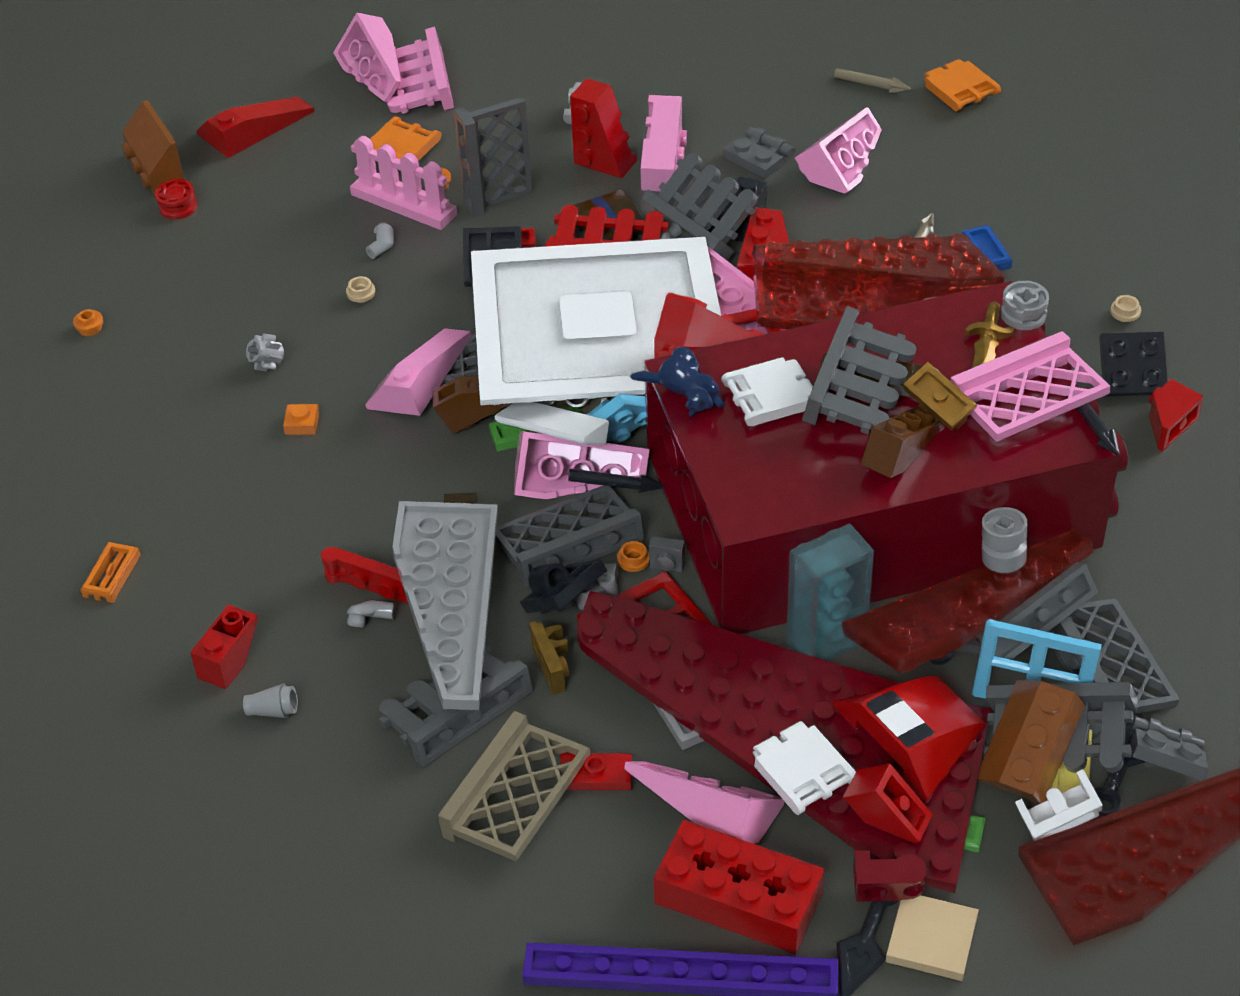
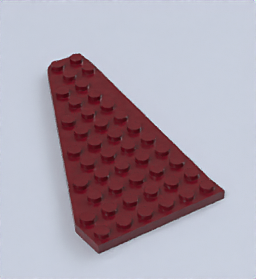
[577,591,991,893]

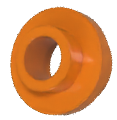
[73,309,104,336]
[617,541,650,572]

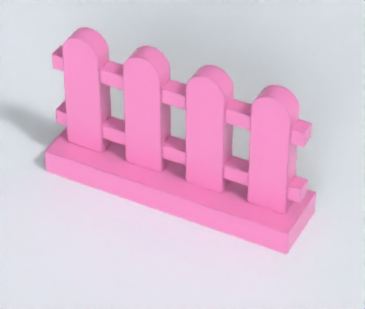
[387,27,454,114]
[350,136,458,230]

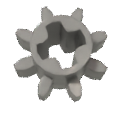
[246,333,284,372]

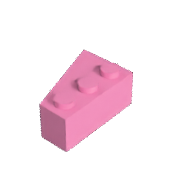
[640,95,687,191]

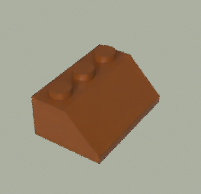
[121,99,184,197]
[977,680,1085,804]

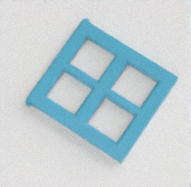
[972,619,1102,699]

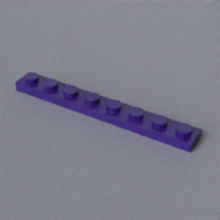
[522,943,838,996]

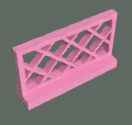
[950,331,1110,442]

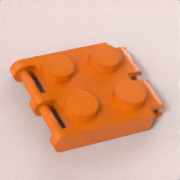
[924,59,1001,112]
[370,116,442,161]

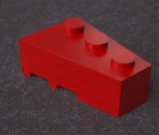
[570,78,637,178]
[737,208,796,297]

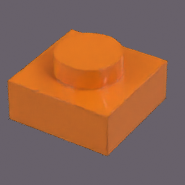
[283,404,319,435]

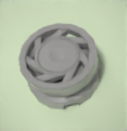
[1001,281,1049,330]

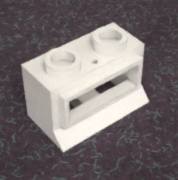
[1015,769,1103,843]

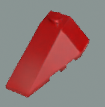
[196,96,314,158]
[654,292,764,358]

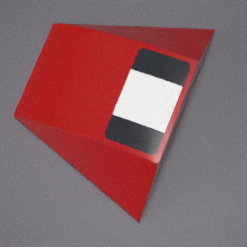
[833,676,986,804]

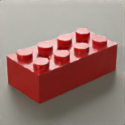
[653,819,825,955]

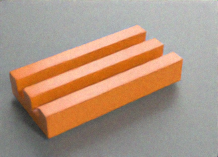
[80,542,141,603]

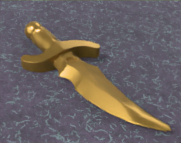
[965,302,1014,368]

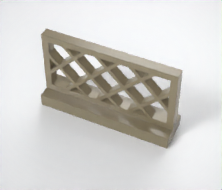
[438,711,590,862]

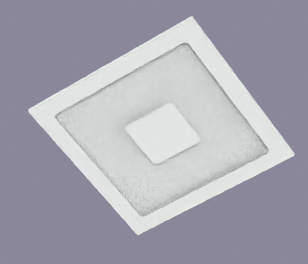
[471,237,721,405]

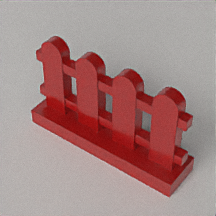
[545,205,669,247]

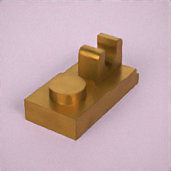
[903,362,977,430]
[529,621,569,695]

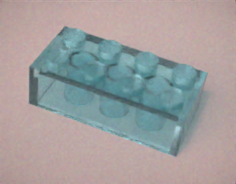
[786,523,874,661]

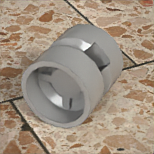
[982,507,1027,573]

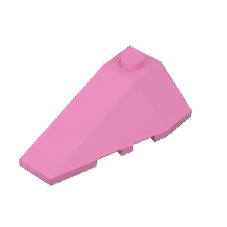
[333,13,401,102]
[795,107,882,194]
[365,328,472,416]
[514,431,650,499]
[624,761,785,844]

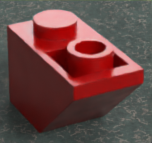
[190,604,258,689]

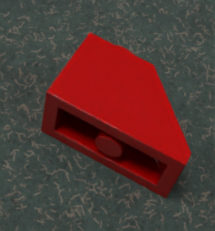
[1149,379,1204,452]
[843,764,933,843]

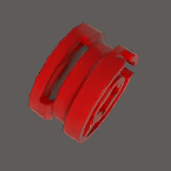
[155,179,198,219]

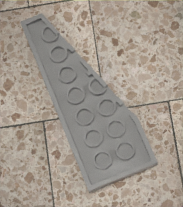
[392,501,498,710]

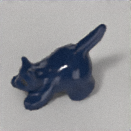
[630,347,724,417]

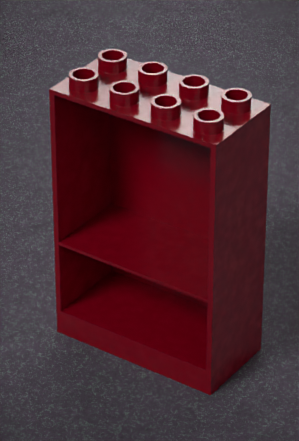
[644,281,1128,634]

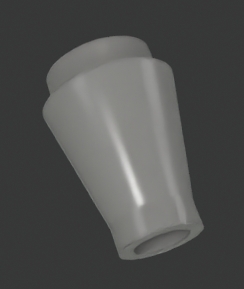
[243,683,298,718]

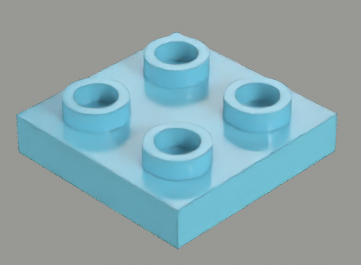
[586,394,646,443]

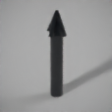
[1067,384,1119,455]
[568,469,664,493]

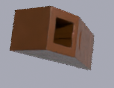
[433,375,512,434]
[861,406,944,478]

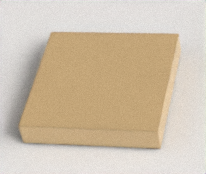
[886,895,979,981]

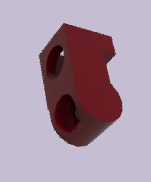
[853,850,927,902]

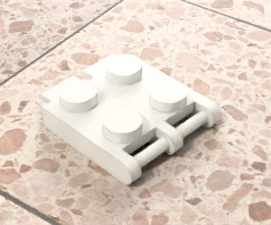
[721,357,813,426]
[753,721,856,815]

